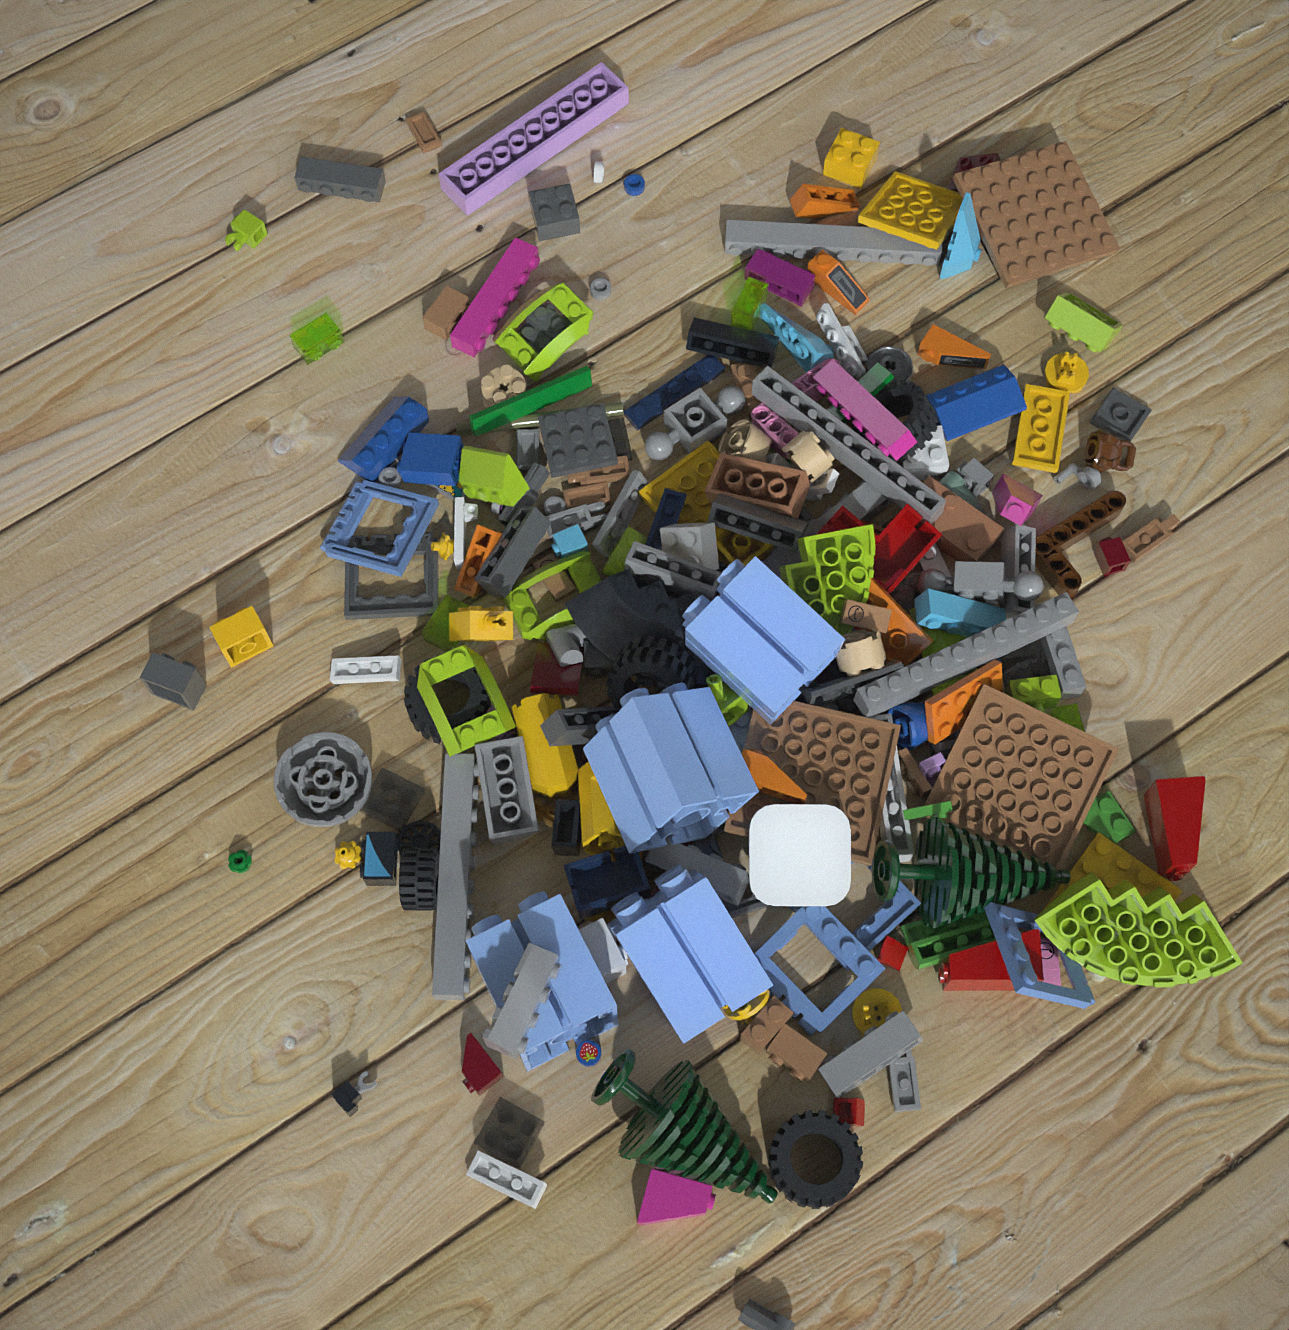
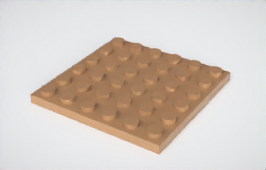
[952,141,1120,288]
[924,684,1119,871]
[724,701,901,866]

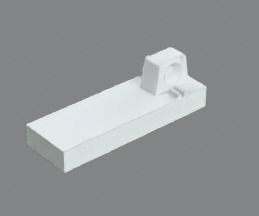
[454,497,478,569]
[329,655,402,684]
[466,1151,547,1209]

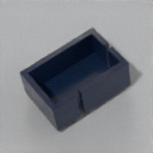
[563,845,652,919]

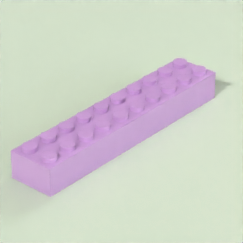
[438,62,629,216]

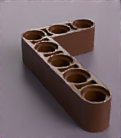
[1035,491,1126,598]

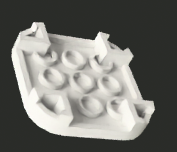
[749,804,851,906]

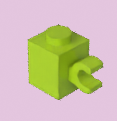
[225,209,268,251]

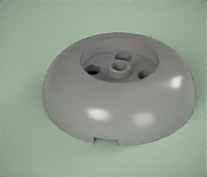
[274,732,372,827]

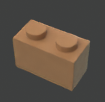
[422,285,470,341]
[740,996,793,1056]
[766,1024,827,1083]

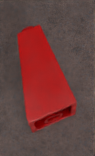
[1144,776,1206,882]
[938,929,1044,991]

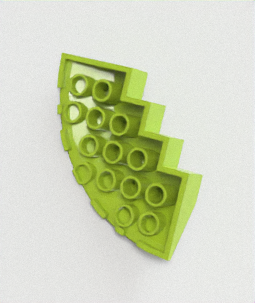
[779,524,875,636]
[1034,872,1243,987]

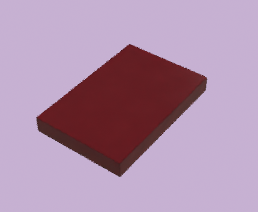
[530,643,584,696]

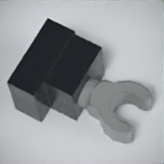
[331,1071,377,1117]

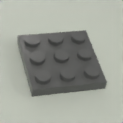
[538,403,618,478]

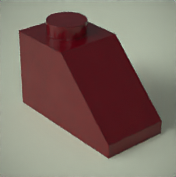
[873,557,904,590]
[462,1032,504,1096]

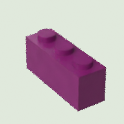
[745,249,815,307]

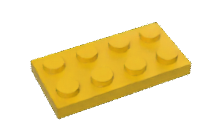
[1012,384,1070,473]

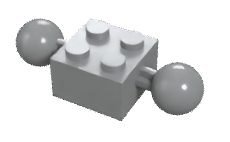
[644,385,745,461]
[917,561,1044,606]

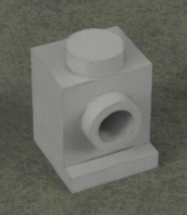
[956,458,994,498]

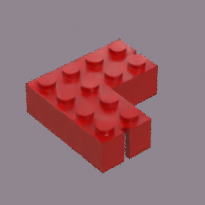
[816,503,942,594]

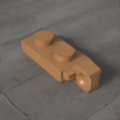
[731,363,762,420]
[567,456,631,485]
[1122,514,1180,563]

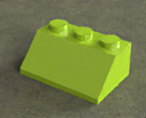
[1045,292,1123,353]
[459,446,530,507]

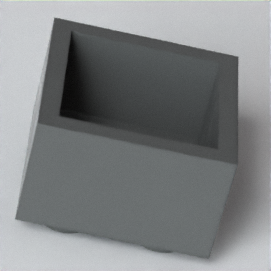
[529,183,580,242]
[139,653,206,710]

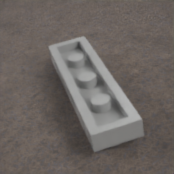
[592,470,649,558]

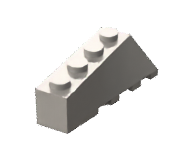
[482,943,562,1059]

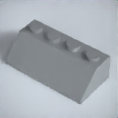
[475,736,539,845]

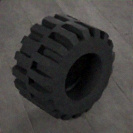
[399,848,440,911]

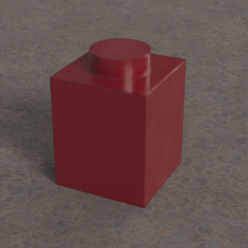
[1093,537,1131,576]

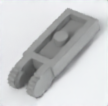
[545,502,608,541]
[888,1050,921,1112]

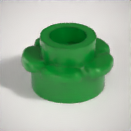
[228,849,252,873]

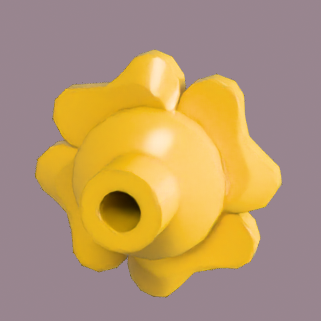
[431,533,454,561]
[334,841,361,869]

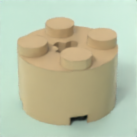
[481,365,527,409]
[718,419,772,462]
[782,430,835,483]
[836,628,886,677]

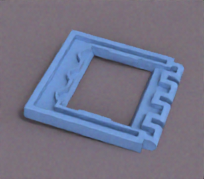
[320,480,439,577]
[788,862,921,971]
[984,902,1095,1009]
[754,906,886,1036]

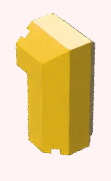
[511,693,579,802]
[578,761,625,855]

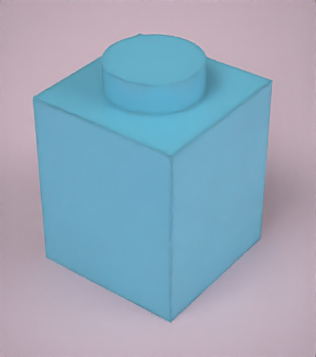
[551,524,588,558]

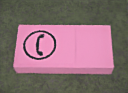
[1040,938,1061,986]

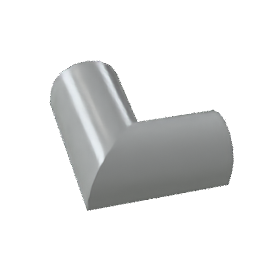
[546,624,589,667]

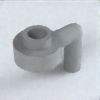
[1053,463,1101,490]

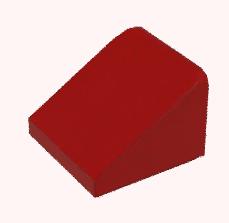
[877,935,908,971]
[833,1098,865,1126]

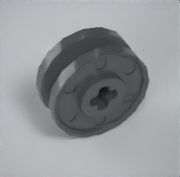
[866,346,913,387]

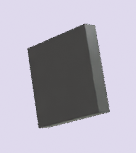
[1090,388,1152,442]

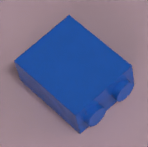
[397,433,464,486]

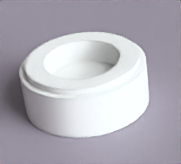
[594,161,604,184]

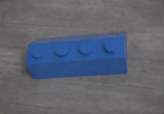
[926,364,1027,441]
[338,396,429,483]

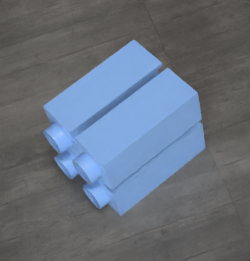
[682,556,845,725]
[583,683,759,854]
[608,865,773,1044]
[466,891,619,1072]

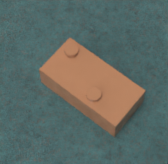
[705,453,811,519]
[901,476,1004,562]

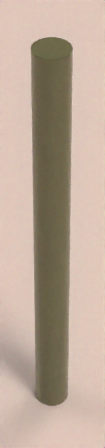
[456,402,624,436]

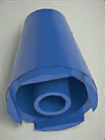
[887,702,928,750]

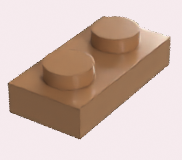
[898,748,932,800]

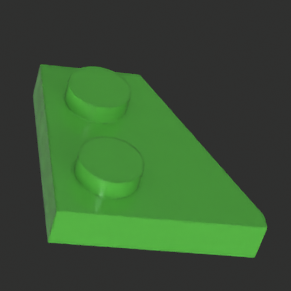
[1083,791,1136,844]
[903,801,953,820]

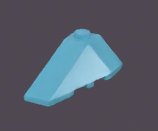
[940,192,982,279]
[760,303,834,373]

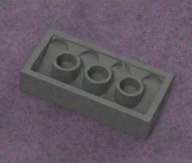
[800,659,903,707]

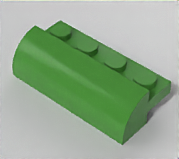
[901,911,996,970]

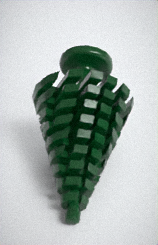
[872,817,1071,928]
[591,1049,778,1204]

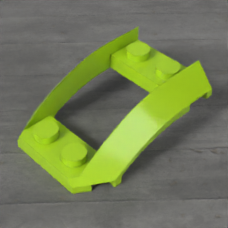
[493,282,594,382]
[503,551,602,642]
[417,645,516,757]

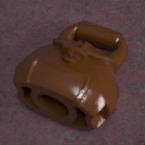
[1084,429,1136,473]

